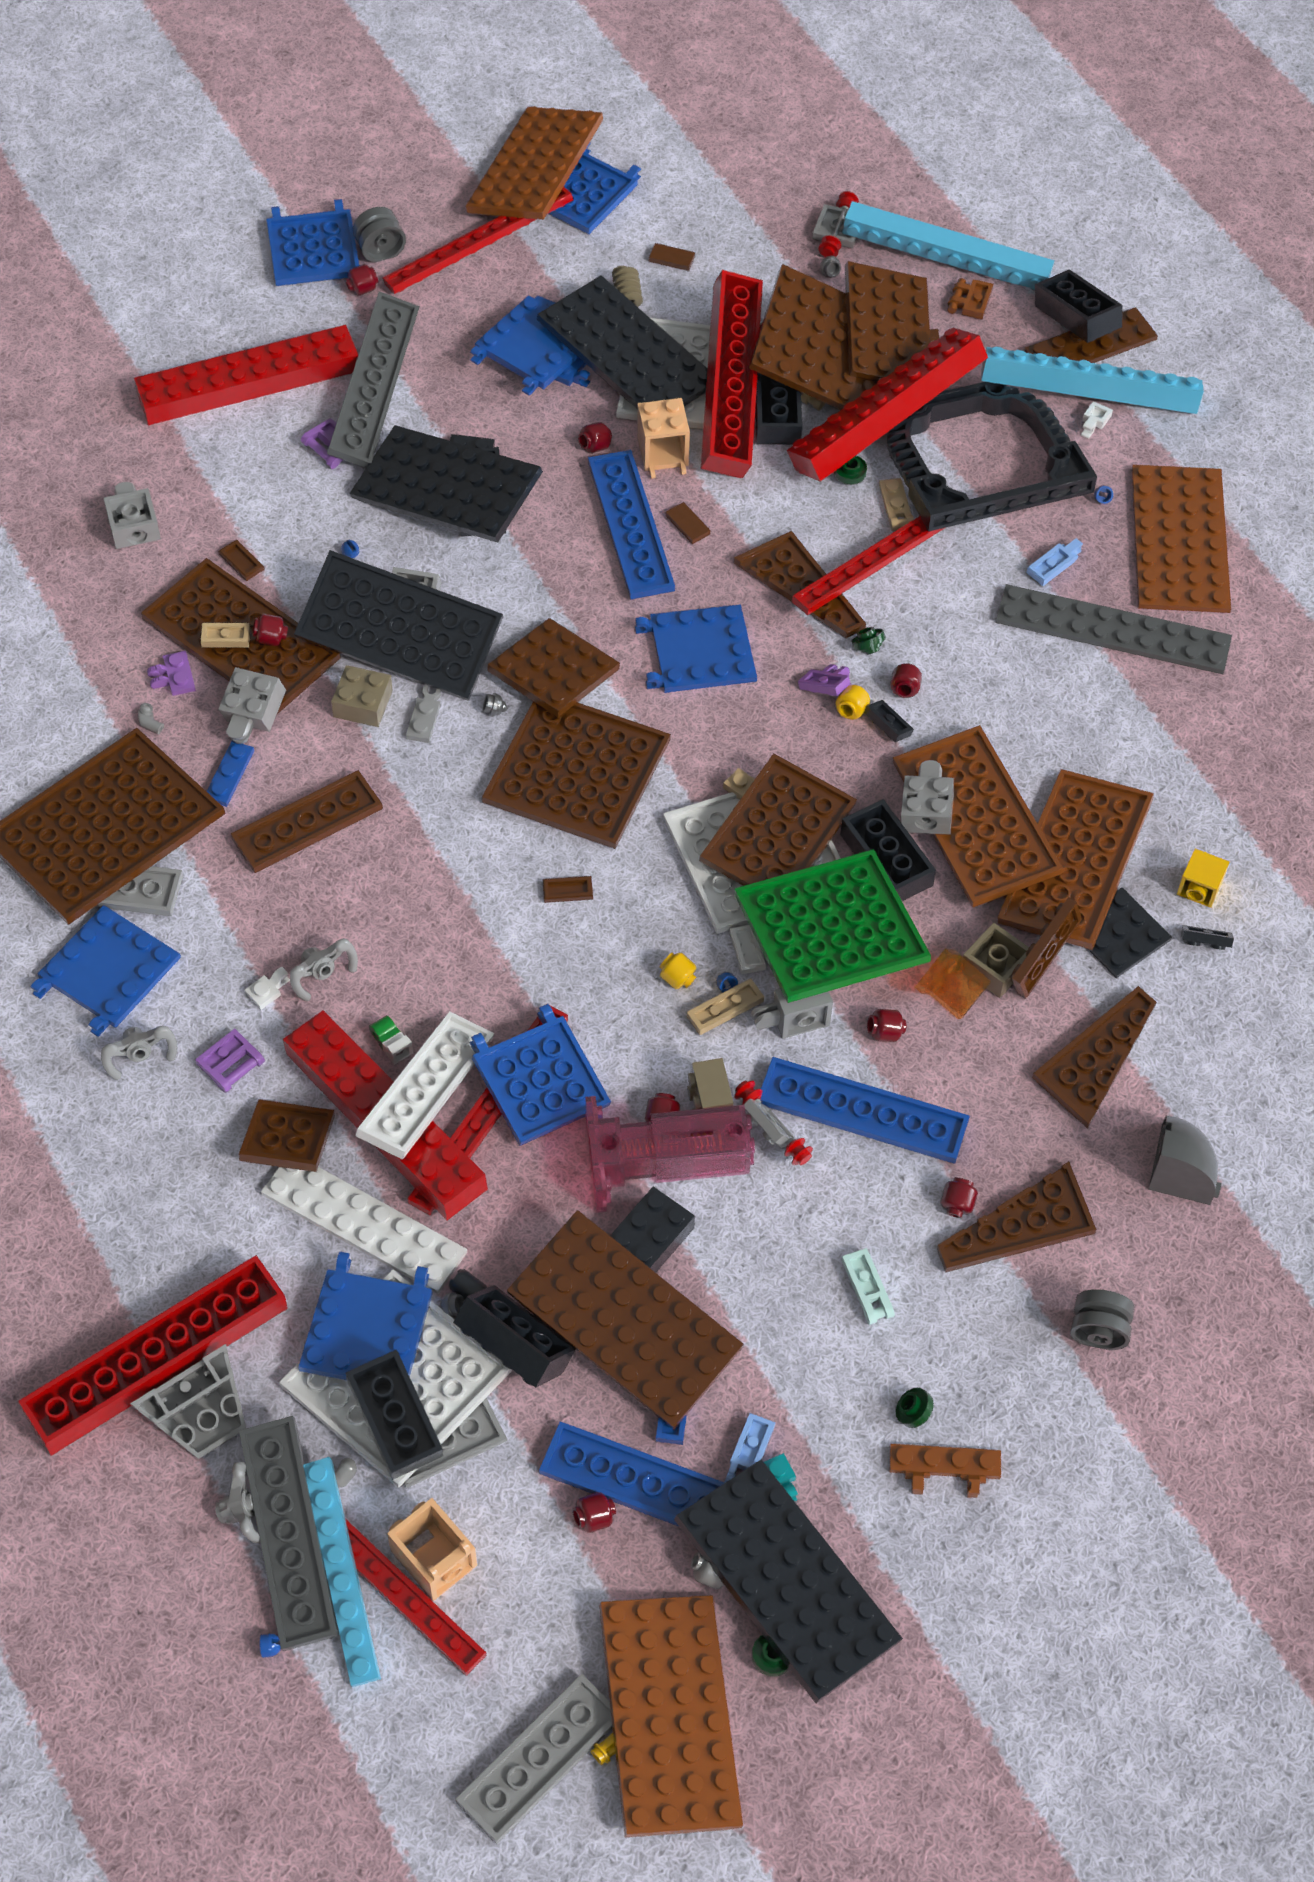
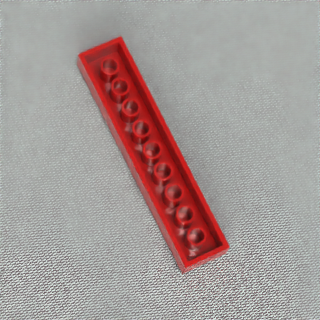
[701,270,763,478]
[134,325,358,426]
[787,328,988,482]
[283,1010,488,1221]
[18,1255,288,1456]

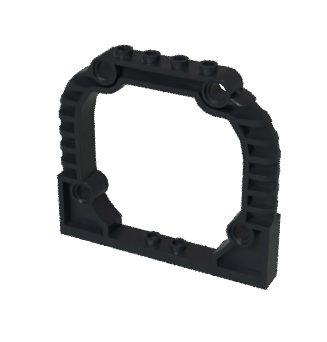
[887,382,1097,532]

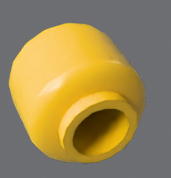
[836,685,870,720]
[659,952,697,989]

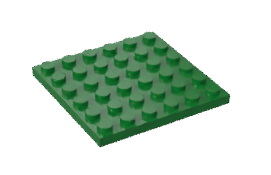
[734,849,931,1003]

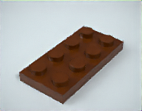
[1012,897,1082,999]

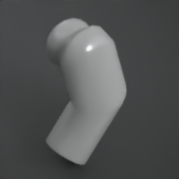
[138,703,164,735]
[335,1458,357,1488]

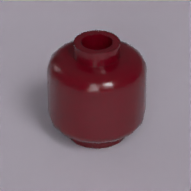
[345,264,378,296]
[578,422,612,454]
[252,614,288,646]
[890,663,922,698]
[867,1009,907,1042]
[645,1093,680,1133]
[940,1177,978,1218]
[572,1492,616,1533]

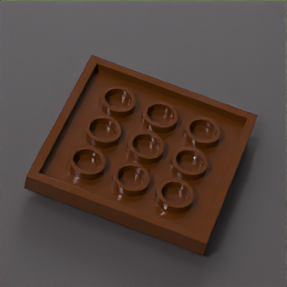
[487,618,620,717]

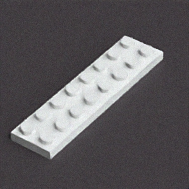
[356,1011,494,1159]
[261,1167,467,1294]

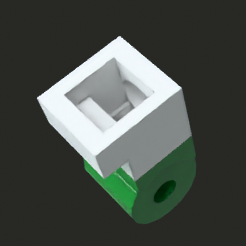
[369,1015,413,1065]

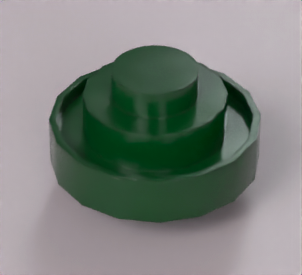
[834,455,867,485]
[851,627,886,655]
[895,1387,934,1428]
[751,1635,789,1677]

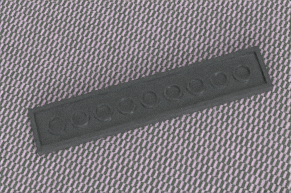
[327,291,420,468]
[996,584,1232,675]

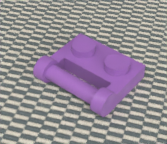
[301,418,343,469]
[195,1028,265,1093]

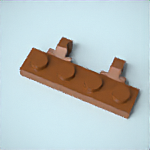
[889,1444,1001,1498]

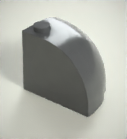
[1148,1115,1222,1205]

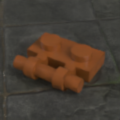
[948,278,994,320]

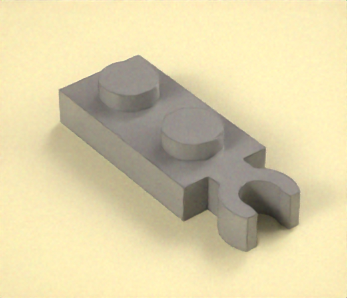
[406,685,441,743]

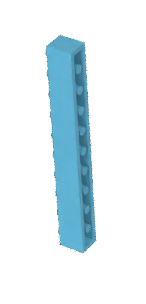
[842,201,1055,290]
[981,347,1204,414]

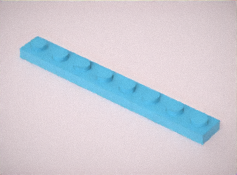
[303,1457,381,1687]

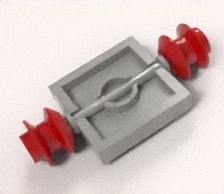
[812,191,859,257]
[734,1080,813,1165]

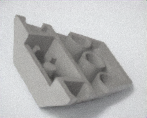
[130,1344,246,1459]

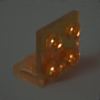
[914,948,991,1019]

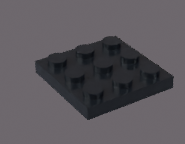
[1088,887,1172,978]

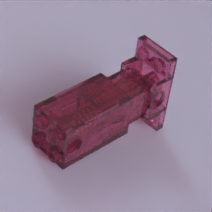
[585,1096,755,1213]

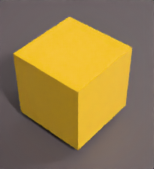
[1176,848,1230,908]

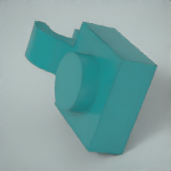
[764,1453,798,1501]

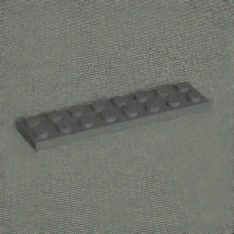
[239,1416,339,1651]

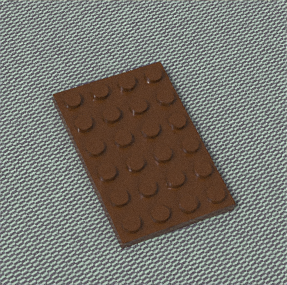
[845,261,931,381]
[699,753,857,886]

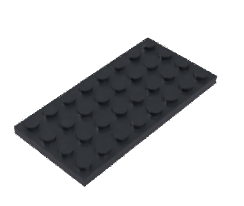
[537,275,708,410]
[349,425,543,543]
[294,550,504,701]
[674,1460,903,1703]

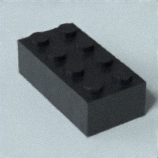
[1035,269,1122,343]
[756,372,802,445]
[840,799,936,901]
[610,1186,695,1273]
[453,1285,576,1388]
[346,1349,443,1480]

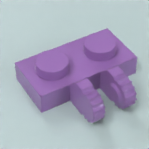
[147,651,196,696]
[798,664,851,696]

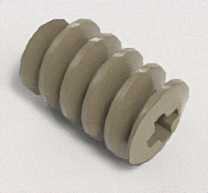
[612,266,643,307]

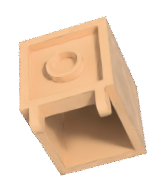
[637,398,690,479]
[387,1498,477,1601]

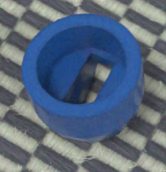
[1094,485,1114,504]
[341,540,359,558]
[716,972,738,992]
[260,1633,281,1658]

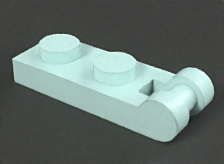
[841,1248,895,1325]

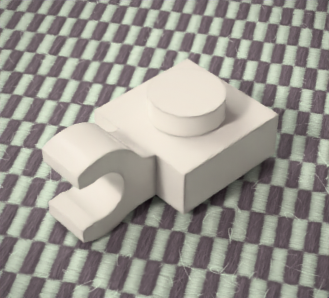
[1081,401,1113,439]
[245,967,290,1009]

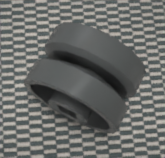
[352,207,406,263]
[1070,1289,1135,1350]

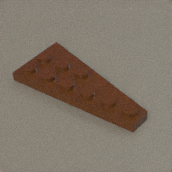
[734,531,866,638]
[1032,986,1157,1129]
[937,1161,1097,1273]

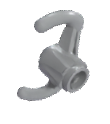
[290,938,358,1001]
[101,1026,177,1080]
[215,1462,261,1544]

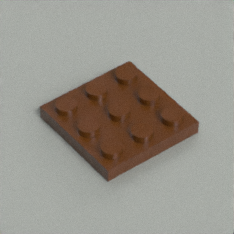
[239,1099,335,1172]

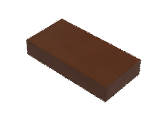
[649,243,695,271]
[666,502,711,544]
[218,539,265,581]
[542,876,593,903]

